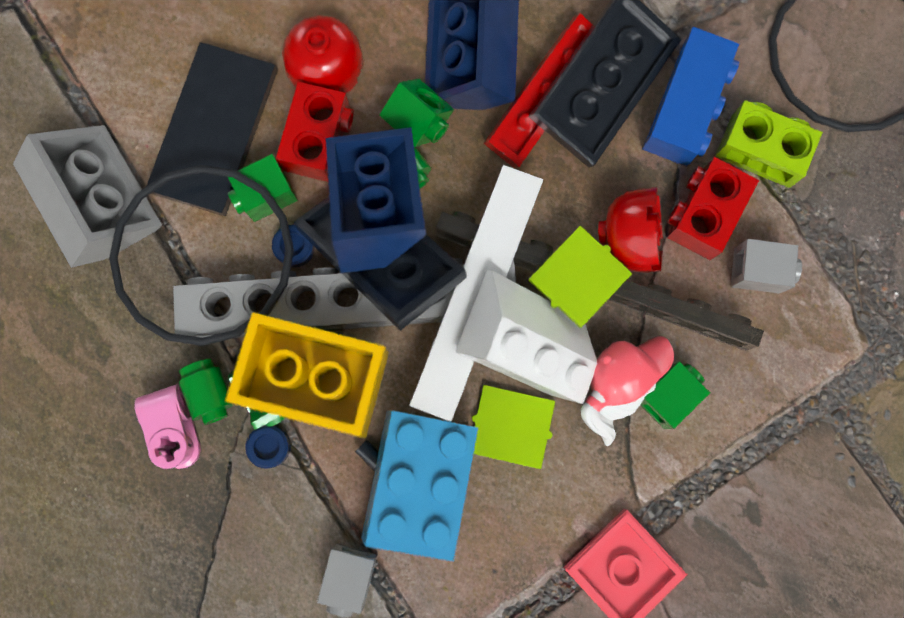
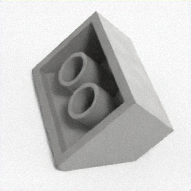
[13,125,162,268]

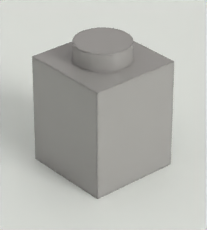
[731,239,802,294]
[317,544,378,618]

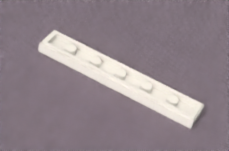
[410,165,543,422]

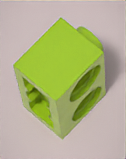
[715,100,823,188]

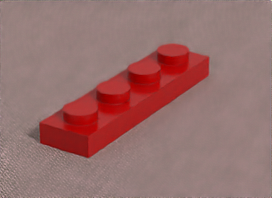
[483,13,593,168]

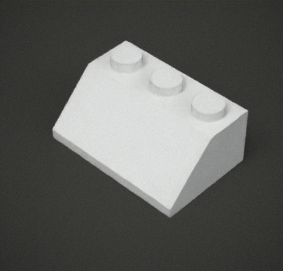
[456,270,598,404]

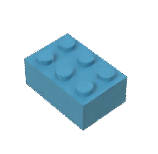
[361,410,478,561]

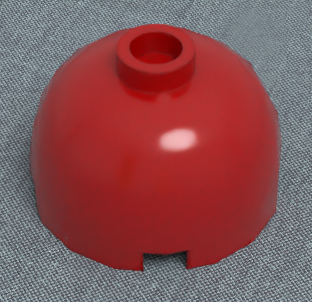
[282,15,364,93]
[598,187,663,272]

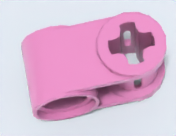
[135,384,201,469]

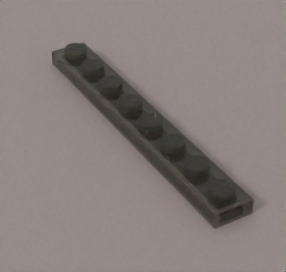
[436,211,764,351]

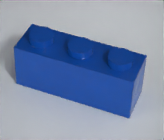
[642,27,740,167]

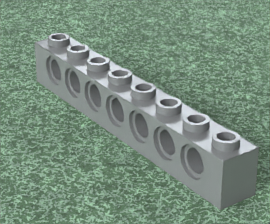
[173,258,516,338]

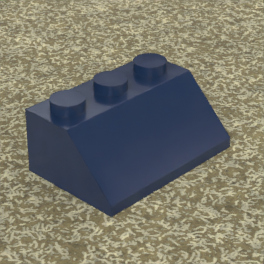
[425,0,519,110]
[326,127,426,273]

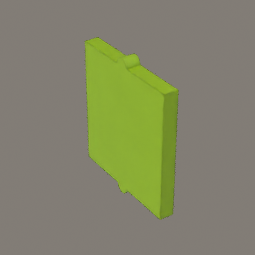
[529,226,633,328]
[472,385,555,469]

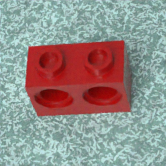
[276,82,354,182]
[667,157,759,260]

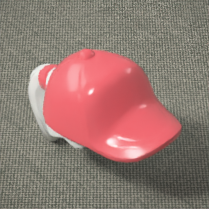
[581,336,674,446]

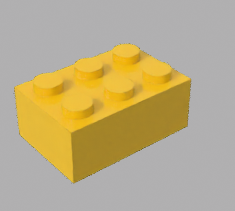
[225,312,389,438]

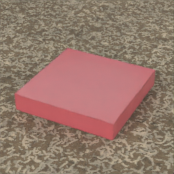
[563,508,687,618]

